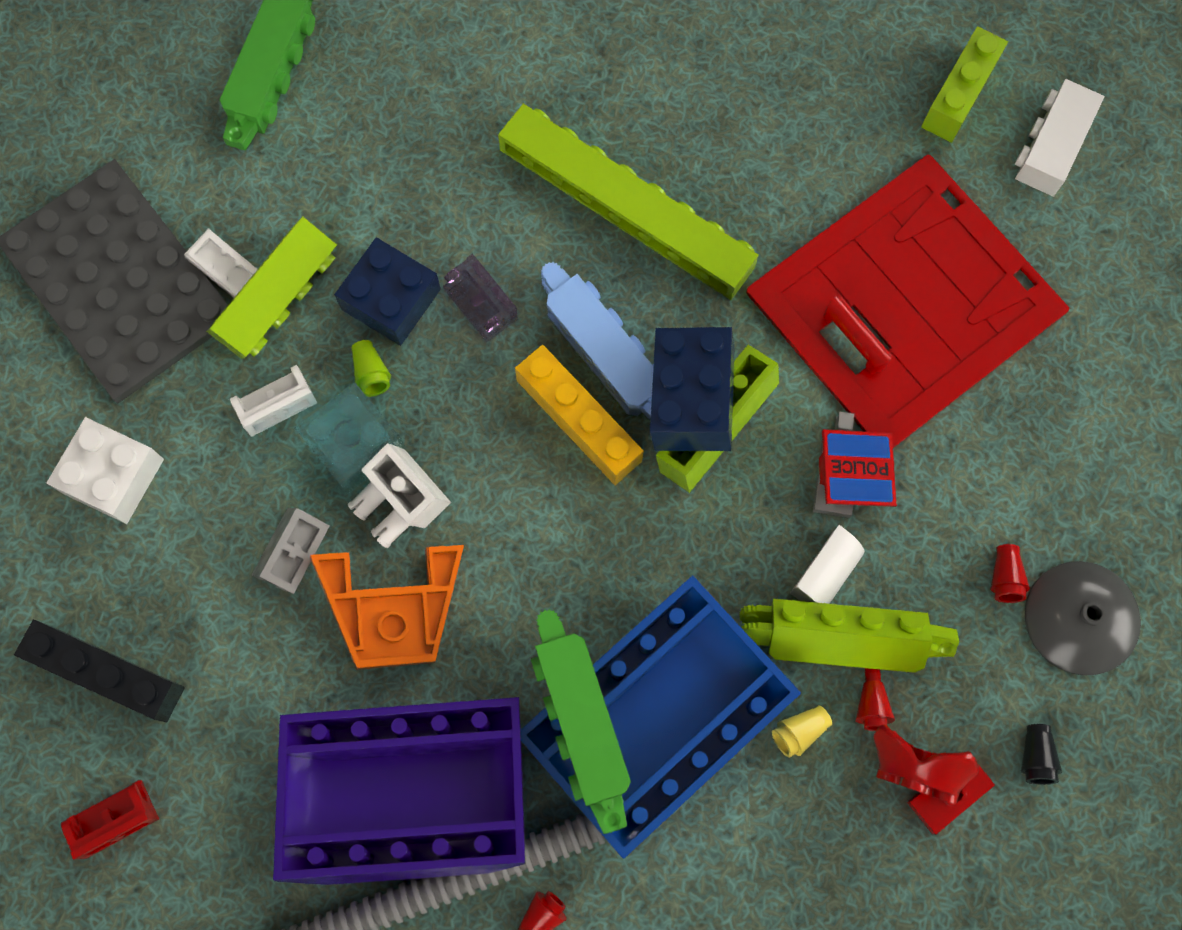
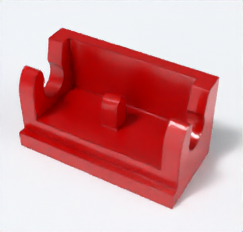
[61,780,159,860]

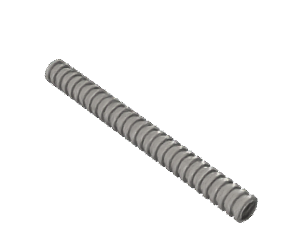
[281,814,605,930]

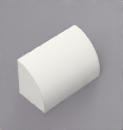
[790,525,865,604]

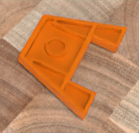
[310,545,464,670]

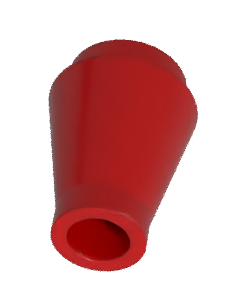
[990,544,1030,603]

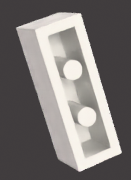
[1015,79,1105,197]

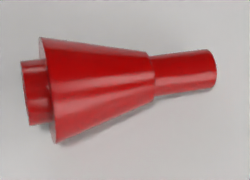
[855,668,895,731]
[518,891,567,930]

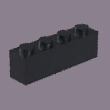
[14,619,185,723]

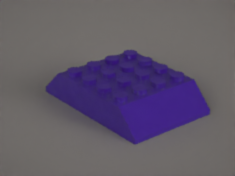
[273,697,526,885]

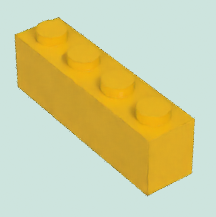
[515,344,644,485]

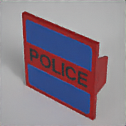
[819,429,897,507]

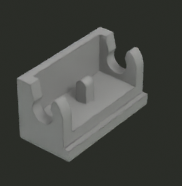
[252,508,330,594]

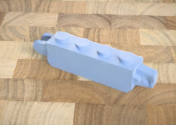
[541,262,654,419]

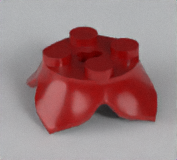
[874,724,979,804]

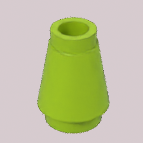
[351,340,391,397]

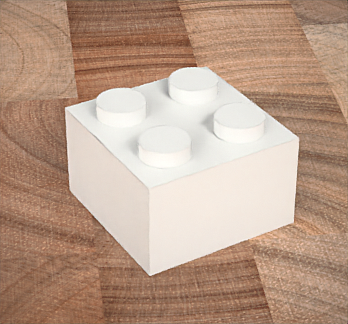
[46,417,164,524]

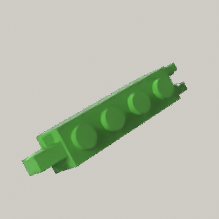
[220,0,315,151]
[531,609,631,834]

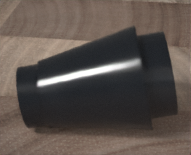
[1021,724,1062,785]

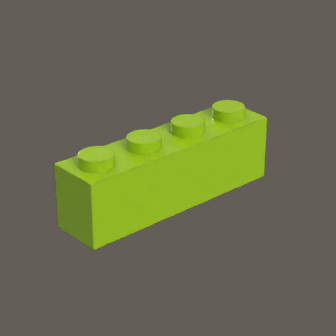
[206,216,337,359]
[656,344,779,493]

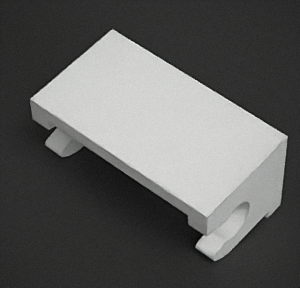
[230,365,318,437]

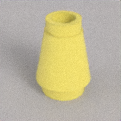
[772,705,832,758]

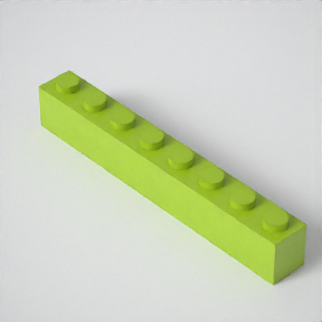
[498,103,759,300]

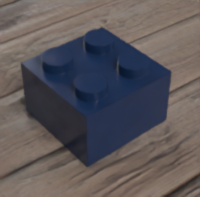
[334,237,441,346]

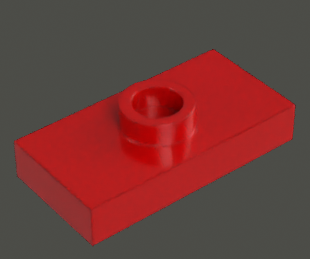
[907,764,995,835]

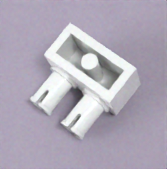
[348,443,451,548]

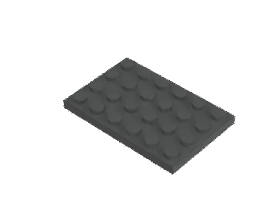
[0,159,228,404]

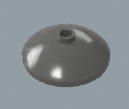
[1025,561,1141,675]

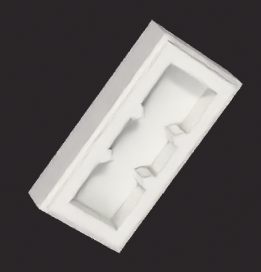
[184,229,257,298]

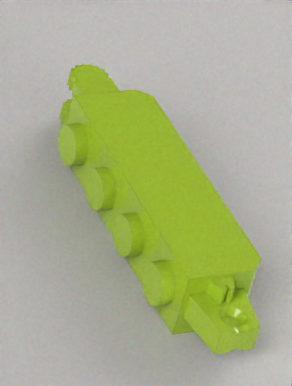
[740,599,959,673]

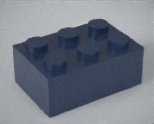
[650,327,735,451]

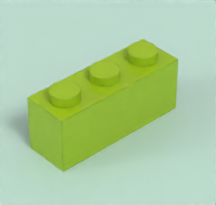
[921,26,1009,143]

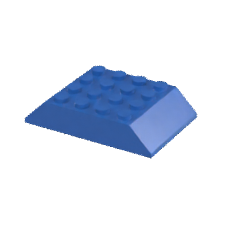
[521,575,801,859]

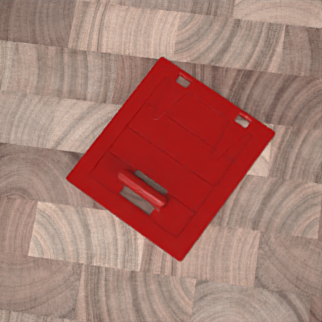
[746,154,1069,448]

